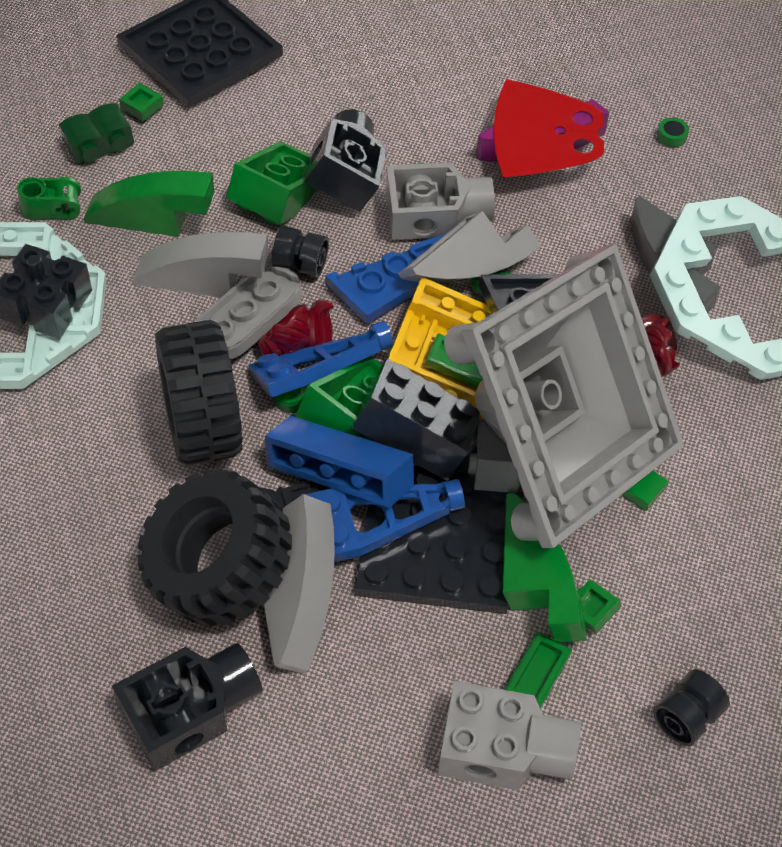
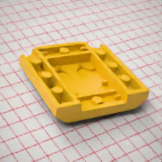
[388,277,491,431]

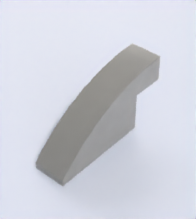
[398,211,542,283]
[133,232,269,297]
[264,494,335,674]

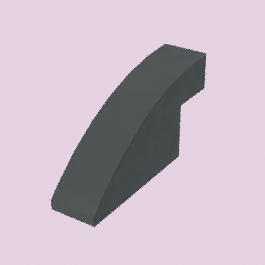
[630,196,720,313]

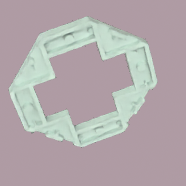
[650,196,782,380]
[0,222,107,389]

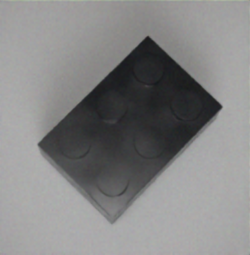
[352,358,480,481]

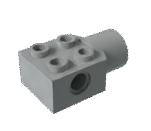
[386,162,495,240]
[438,681,581,791]

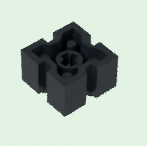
[0,243,92,339]

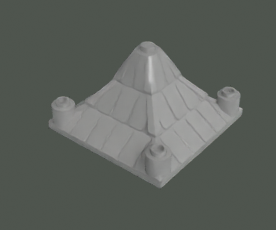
[444,243,684,548]

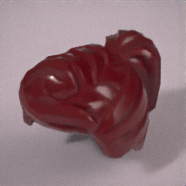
[257,300,334,356]
[641,314,680,377]

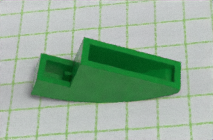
[84,171,215,237]
[503,493,587,642]

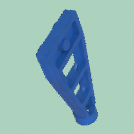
[248,321,393,397]
[307,479,465,562]

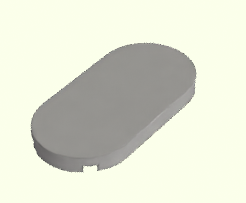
[194,267,302,359]

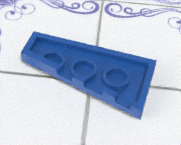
[325,233,446,324]

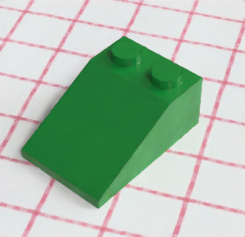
[226,141,317,225]
[295,356,382,442]

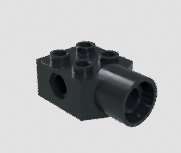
[305,109,386,212]
[112,643,263,772]

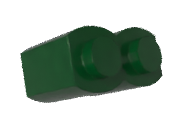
[59,103,134,164]

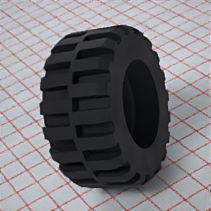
[155,320,243,466]
[137,469,292,627]

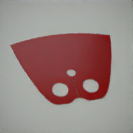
[494,79,604,178]

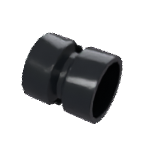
[271,226,329,278]
[653,669,730,746]

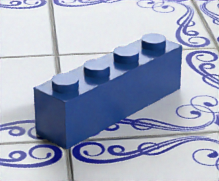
[265,416,414,508]

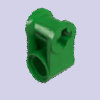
[17,177,81,221]

